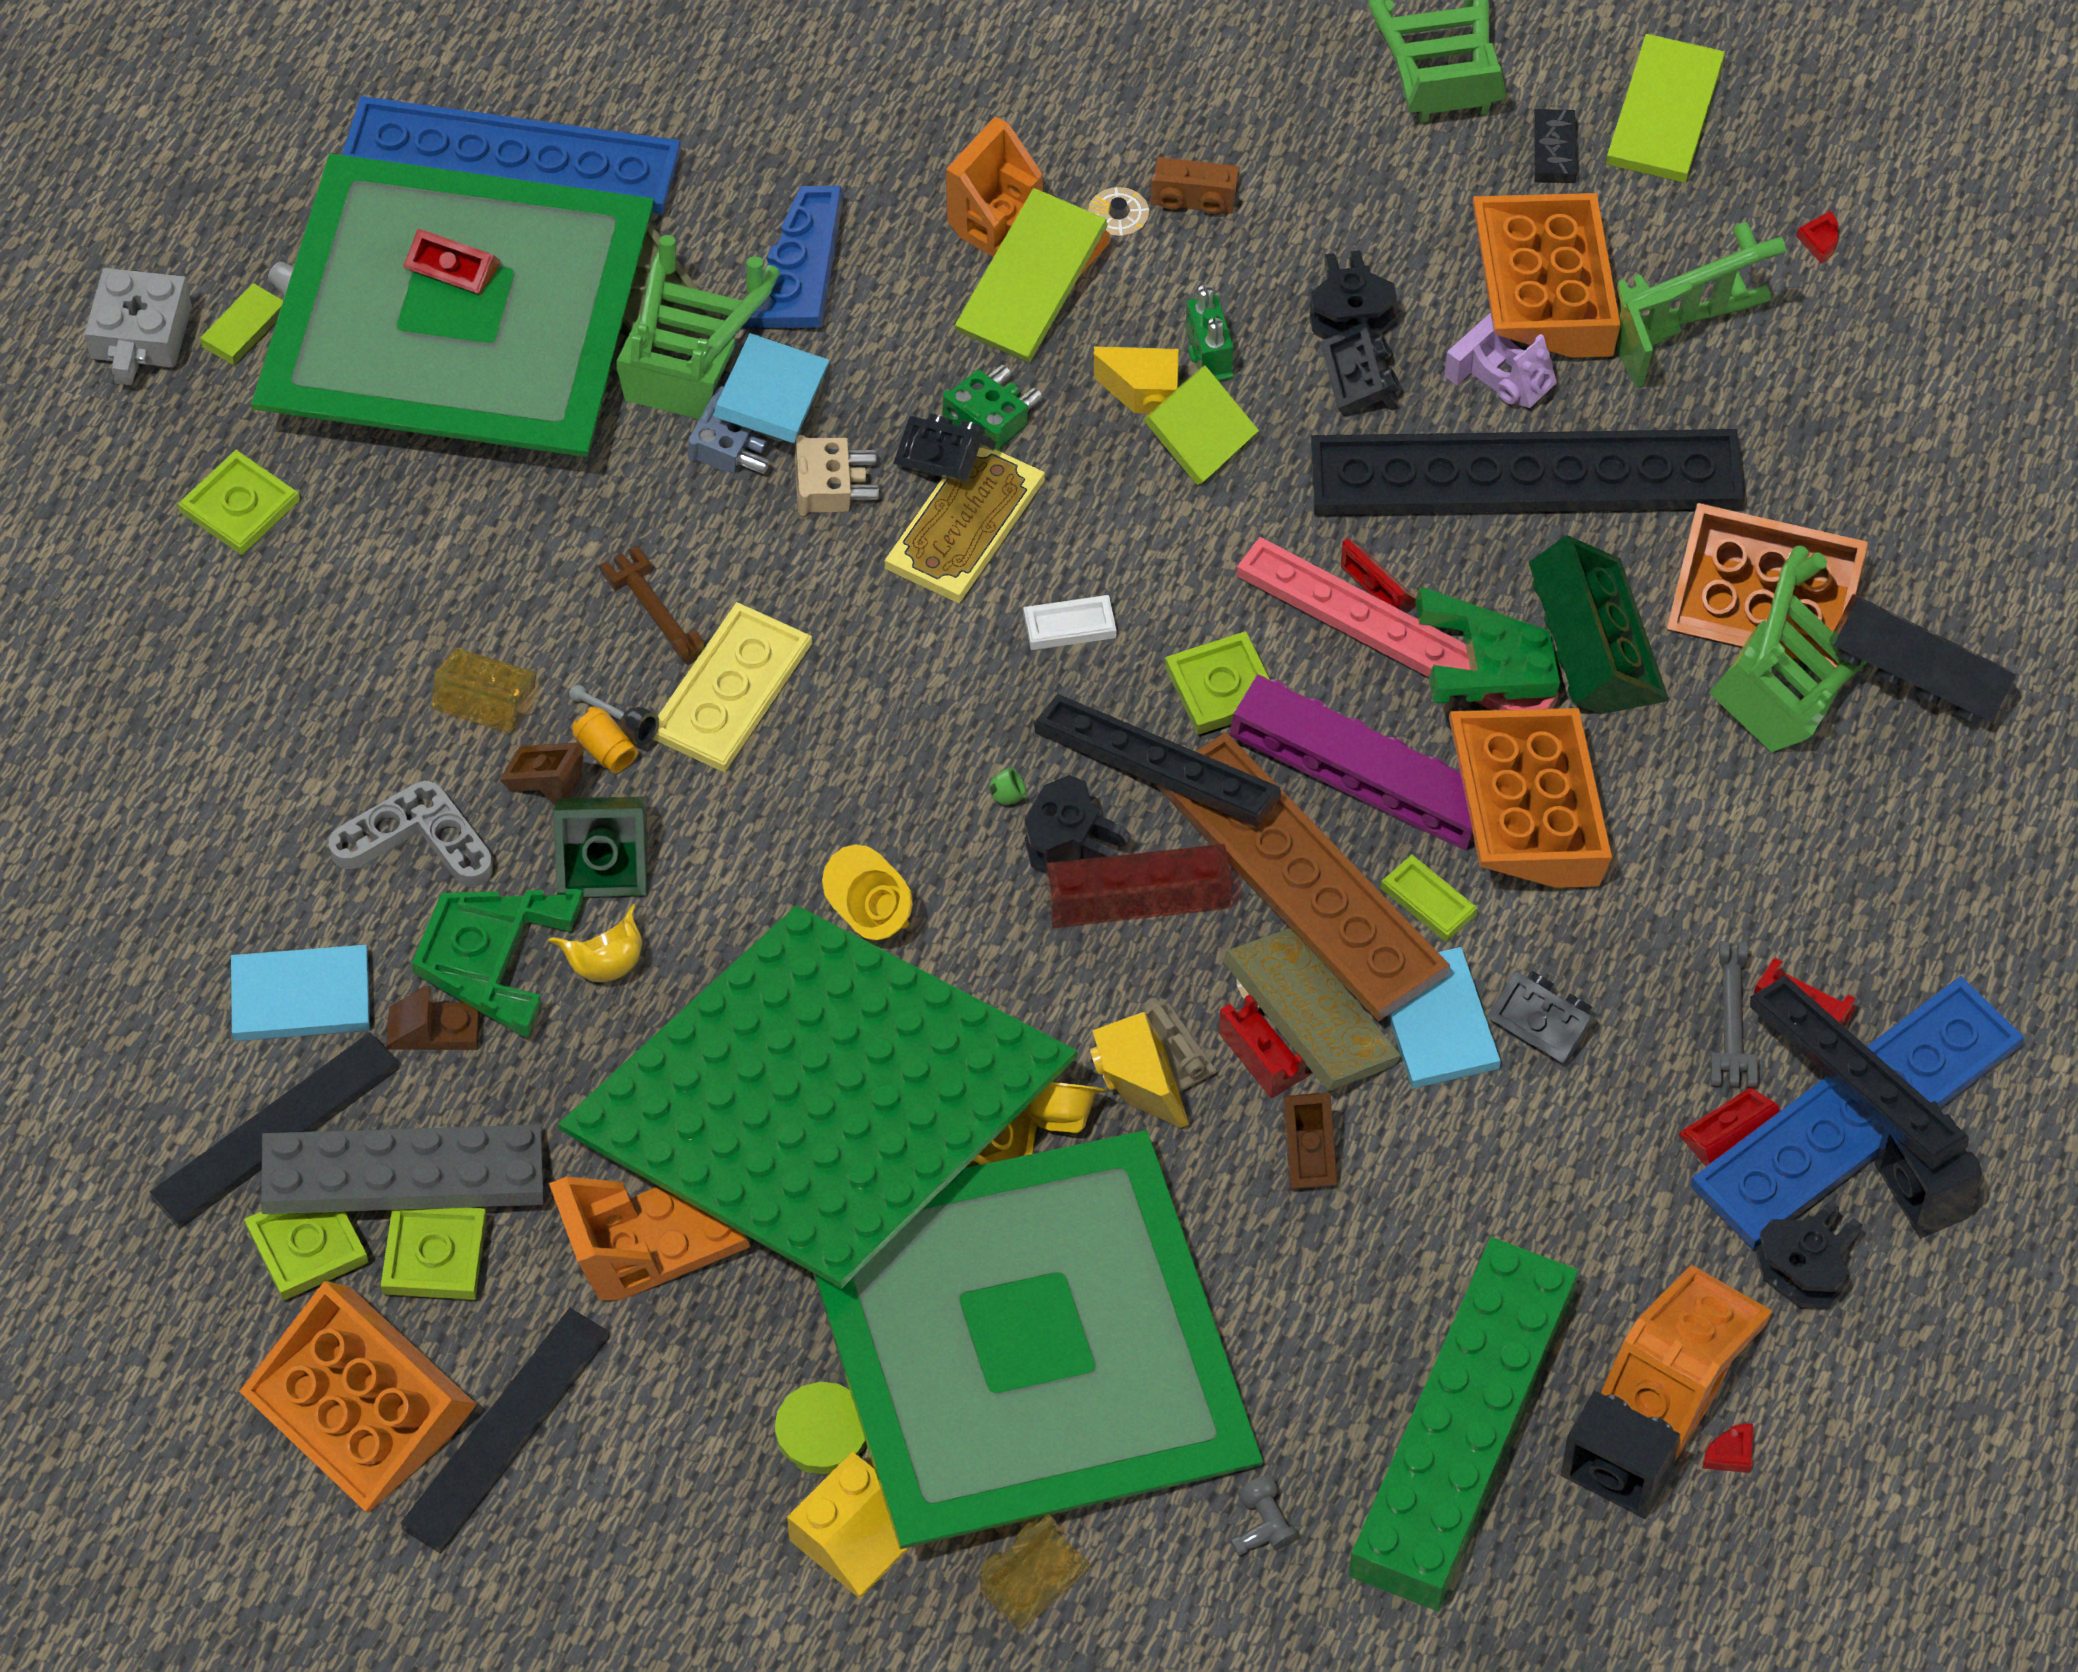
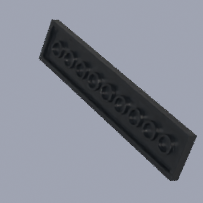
[1310,429,1744,515]

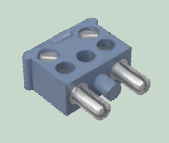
[688,386,782,474]

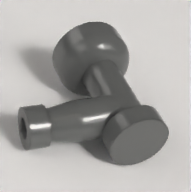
[1230,1475,1299,1556]

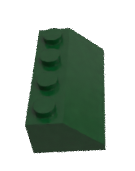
[1528,535,1669,714]

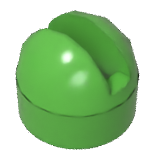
[989,767,1027,806]

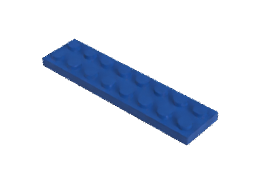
[342,96,681,214]
[1690,976,2024,1250]

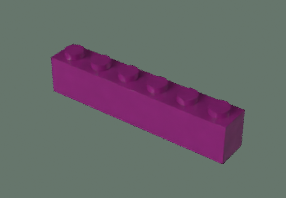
[1229,674,1474,851]

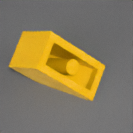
[1094,346,1179,415]

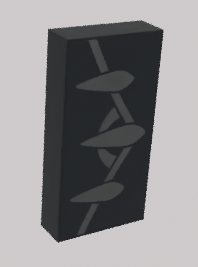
[1533,109,1577,183]

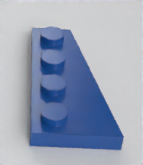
[741,186,844,328]

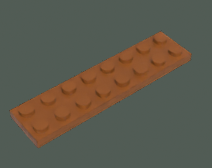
[1156,732,1450,1022]

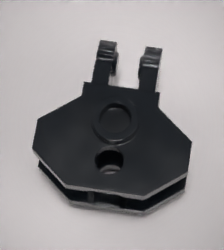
[1309,250,1397,339]
[1024,775,1131,873]
[1756,1201,1863,1309]

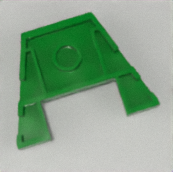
[1415,587,1560,703]
[412,889,583,1037]

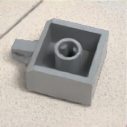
[84,268,192,385]

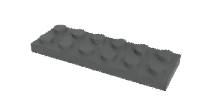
[261,1124,543,1214]

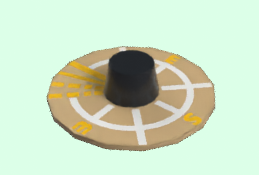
[1088,187,1149,236]

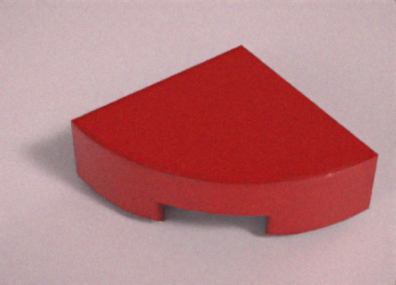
[1796,211,1839,264]
[1702,1423,1753,1473]

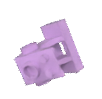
[1445,313,1557,408]

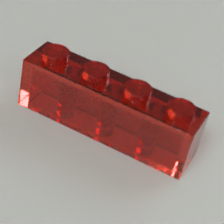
[1047,844,1231,929]

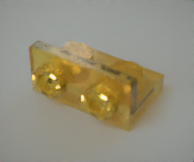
[432,648,537,733]
[980,1514,1090,1632]

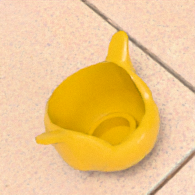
[548,904,642,982]

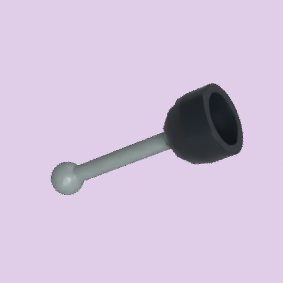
[569,685,659,745]

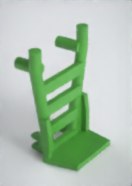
[1368,0,1506,123]
[1615,222,1786,388]
[617,235,780,419]
[1709,546,1867,752]

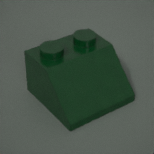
[553,796,648,897]

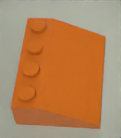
[1472,193,1621,358]
[1667,503,1868,668]
[1449,708,1612,888]
[239,1281,477,1512]

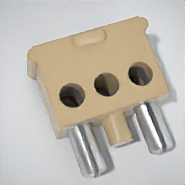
[794,435,879,516]

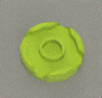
[775,1382,867,1475]

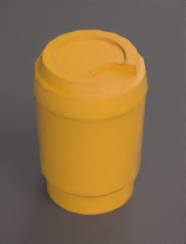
[571,706,638,774]

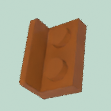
[1151,157,1239,214]

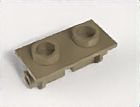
[1142,998,1216,1092]

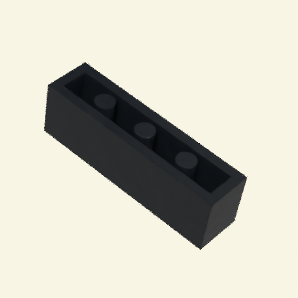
[1829,594,2016,724]

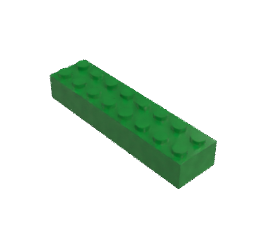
[1349,1236,1579,1612]

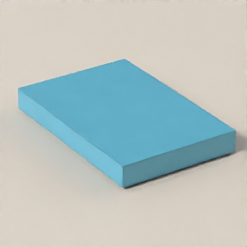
[713,333,829,443]
[231,945,370,1041]
[1388,947,1500,1089]

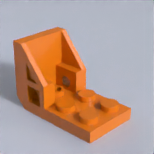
[946,116,1110,278]
[549,1176,750,1300]
[1601,1264,1773,1460]

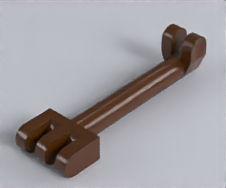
[599,546,704,665]

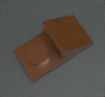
[500,742,584,806]
[386,986,480,1050]
[1282,1092,1337,1189]

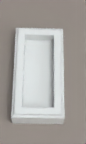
[1023,595,1116,650]

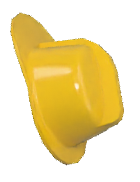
[822,844,913,941]
[1026,1082,1107,1133]

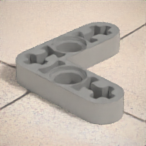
[329,781,493,887]

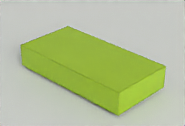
[200,283,283,366]
[1381,854,1478,942]

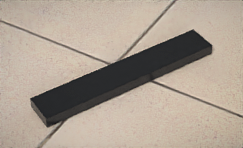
[1034,694,1281,827]
[1750,975,1969,1169]
[149,1032,399,1230]
[400,1307,609,1554]

